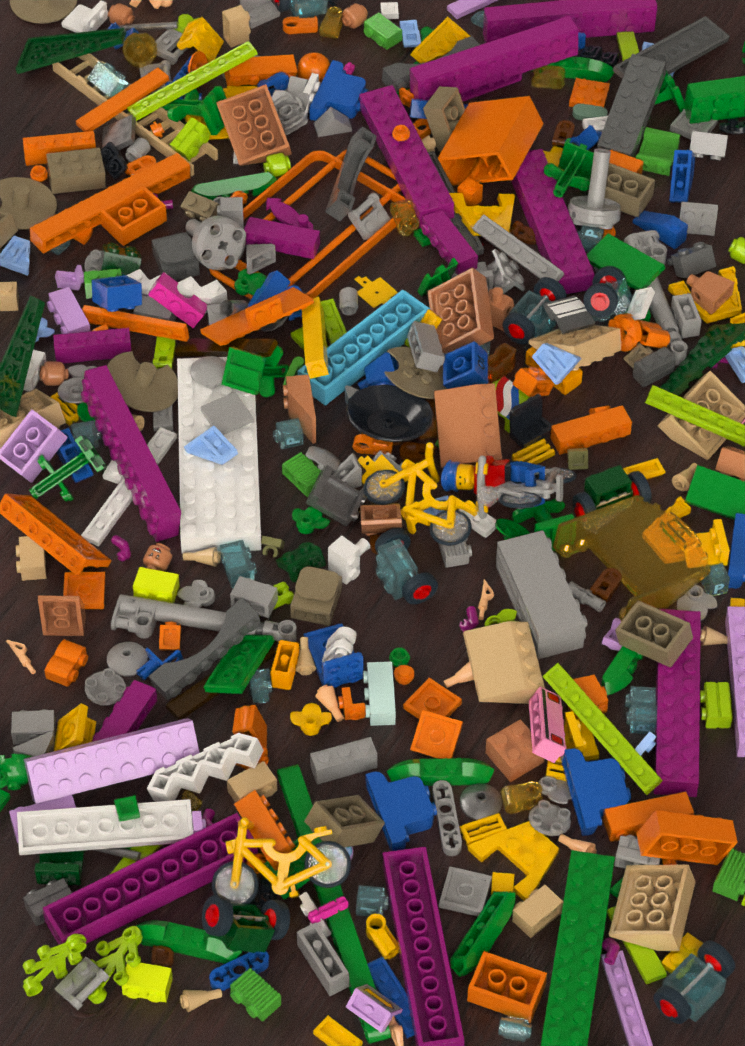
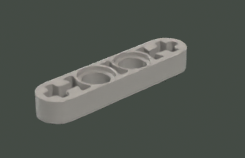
[432,780,462,856]

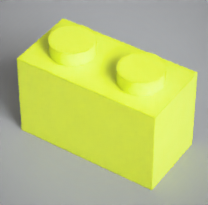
[133,567,180,603]
[122,963,173,1003]

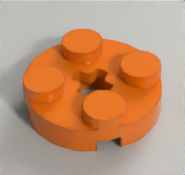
[608,313,642,352]

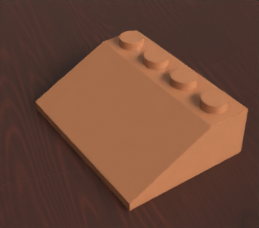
[216,84,292,166]
[428,268,494,353]
[434,383,502,468]

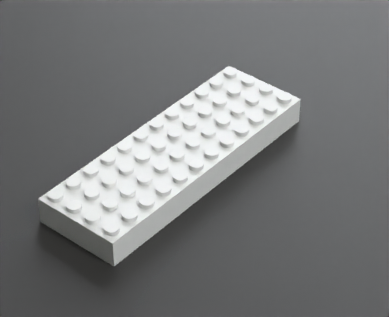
[177,357,261,554]

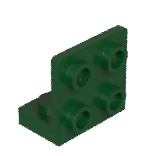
[101,243,142,276]
[35,850,84,885]

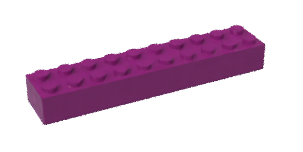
[483,0,657,43]
[409,16,579,100]
[359,85,454,227]
[511,149,594,294]
[81,365,181,542]
[654,609,701,797]
[42,813,258,945]
[383,847,464,1046]

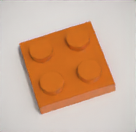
[569,78,610,108]
[63,572,106,609]
[403,678,462,719]
[410,710,463,759]

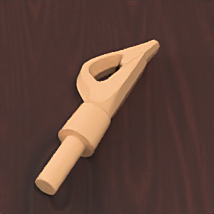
[478,580,494,620]
[6,640,36,674]
[388,1016,403,1046]

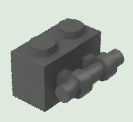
[667,242,716,279]

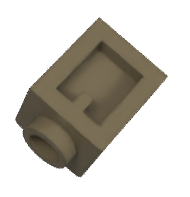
[623,343,653,370]

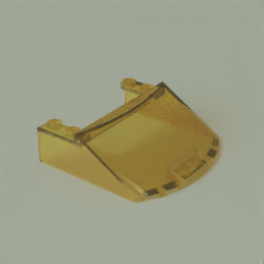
[553,495,711,621]

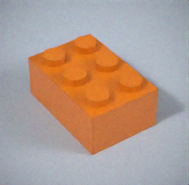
[100,186,167,246]
[467,951,547,1023]

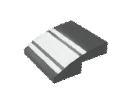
[543,296,595,334]

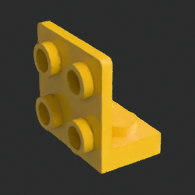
[176,17,224,63]
[680,519,730,569]

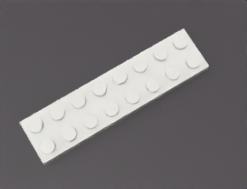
[17,799,193,855]

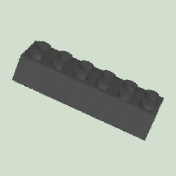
[597,54,666,157]

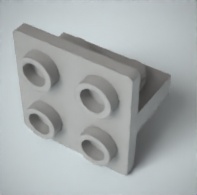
[487,249,526,294]

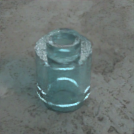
[498,1016,532,1042]

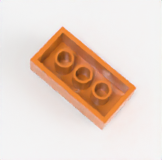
[636,810,738,865]

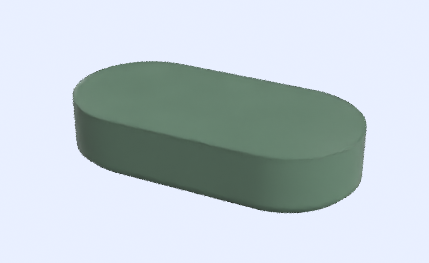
[572,104,608,121]

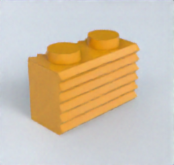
[270,640,299,690]

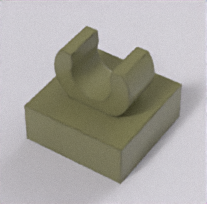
[567,448,588,470]
[261,536,285,558]

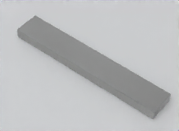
[472,214,564,281]

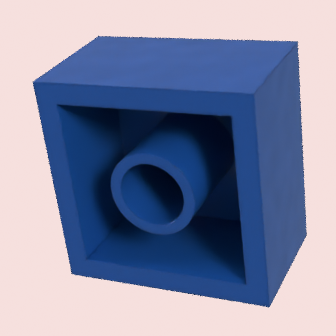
[92,275,142,312]
[443,341,488,389]

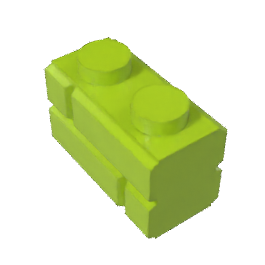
[169,117,211,161]
[700,682,732,728]

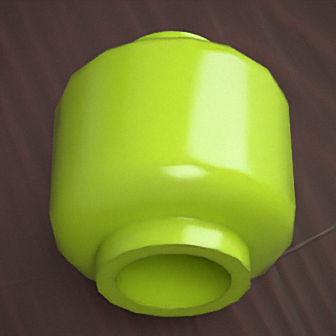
[263,153,291,178]
[728,237,745,264]

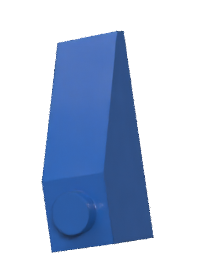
[669,150,695,202]
[633,211,688,250]

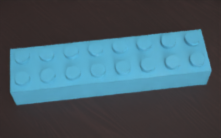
[298,290,430,406]

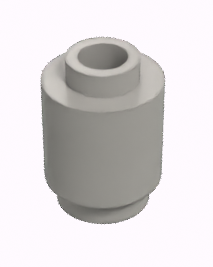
[125,138,151,162]
[339,287,358,315]

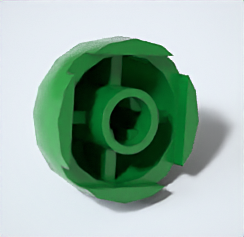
[0,754,32,790]

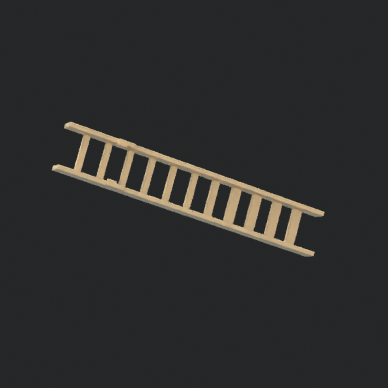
[52,53,218,176]

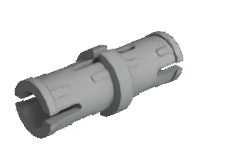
[570,581,606,612]

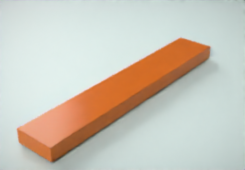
[76,67,170,132]
[82,305,190,342]

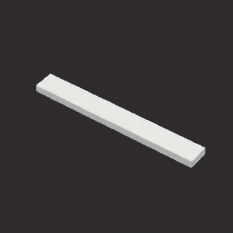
[81,427,177,546]

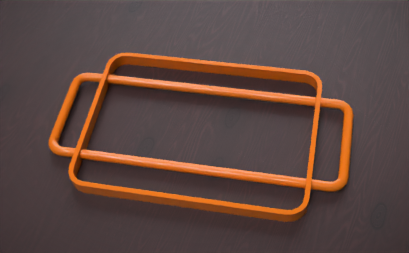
[209,150,408,300]

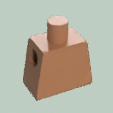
[686,271,734,315]
[488,287,515,331]

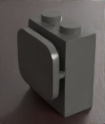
[151,232,200,281]

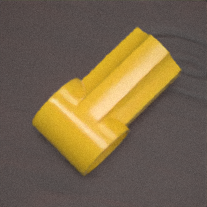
[366,914,399,959]

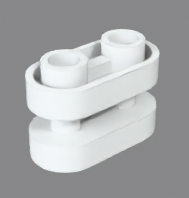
[322,627,357,662]

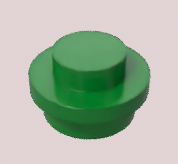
[389,648,410,667]

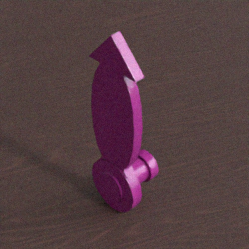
[266,198,313,229]

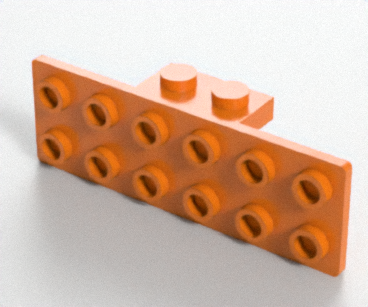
[201,287,314,346]

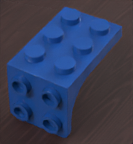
[303,623,363,688]

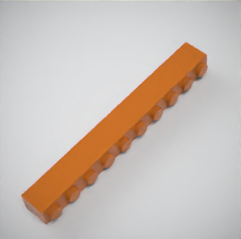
[30,153,190,254]

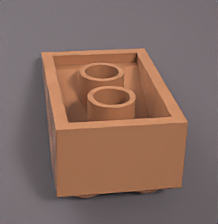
[283,374,316,444]
[360,504,402,536]
[38,595,86,636]

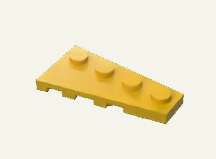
[410,17,470,63]

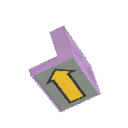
[346,984,403,1032]

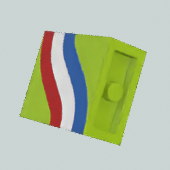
[492,376,530,433]

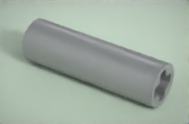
[220,300,248,315]

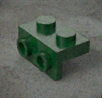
[276,542,326,583]

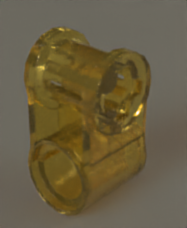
[319,7,343,39]
[531,65,565,89]
[390,199,419,236]
[500,782,542,814]

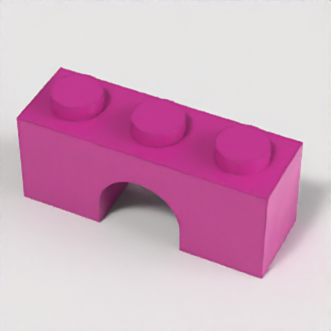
[148,272,207,328]

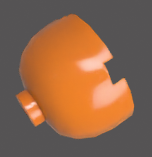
[297,52,330,83]

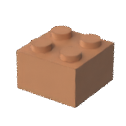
[486,719,545,782]

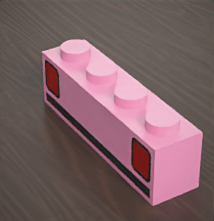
[529,687,566,763]

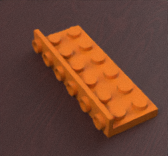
[0,493,112,575]

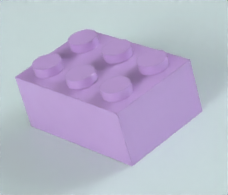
[0,409,68,483]

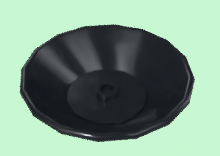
[345,384,434,442]

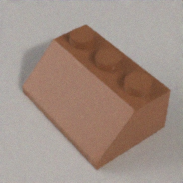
[715,446,745,481]

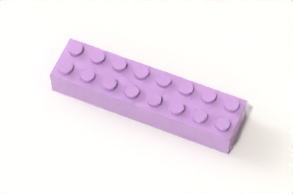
[725,607,745,757]
[24,718,200,804]

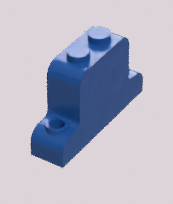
[309,60,369,121]
[726,513,745,589]
[560,748,631,836]
[366,772,437,851]

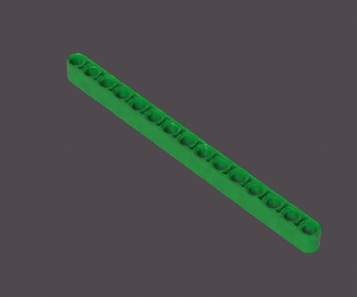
[277,764,391,1044]

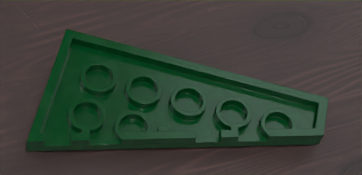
[15,28,127,74]
[0,295,45,417]
[660,323,745,396]

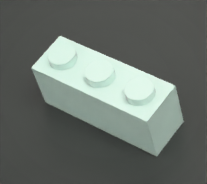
[363,662,396,726]

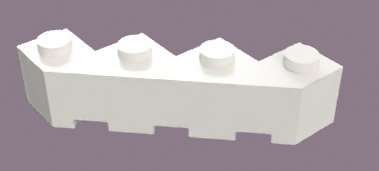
[127,269,227,313]
[147,733,264,802]

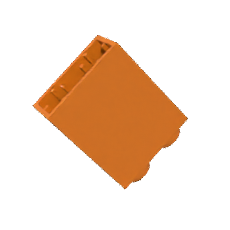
[438,96,543,186]

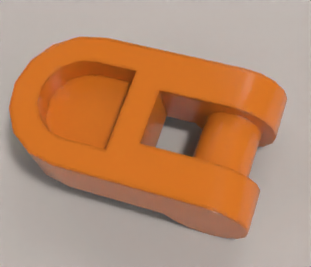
[125,155,156,177]

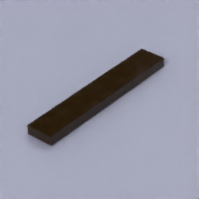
[174,338,278,357]
[166,647,276,720]

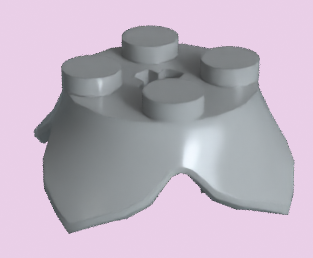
[271,90,309,135]

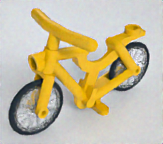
[364,442,477,546]
[212,817,351,904]

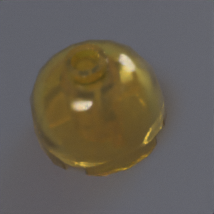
[122,32,157,68]

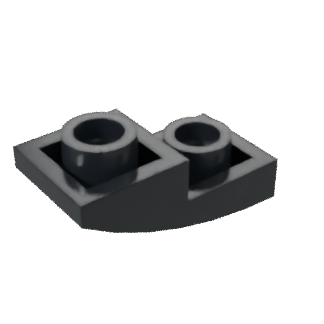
[579,45,620,68]
[100,142,128,180]

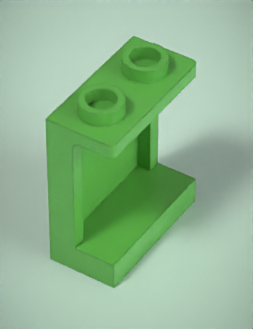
[636,127,680,176]

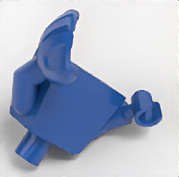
[358,352,425,399]

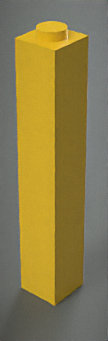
[302,297,329,379]

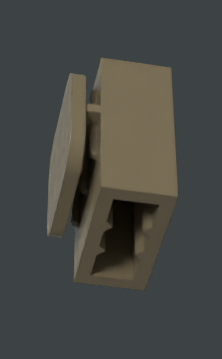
[290,567,342,626]

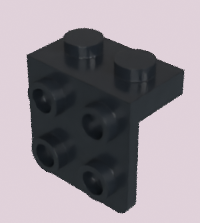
[509,394,552,449]

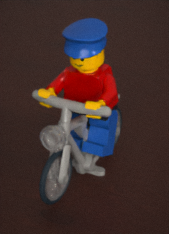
[441,455,577,519]

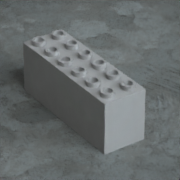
[496,531,588,659]

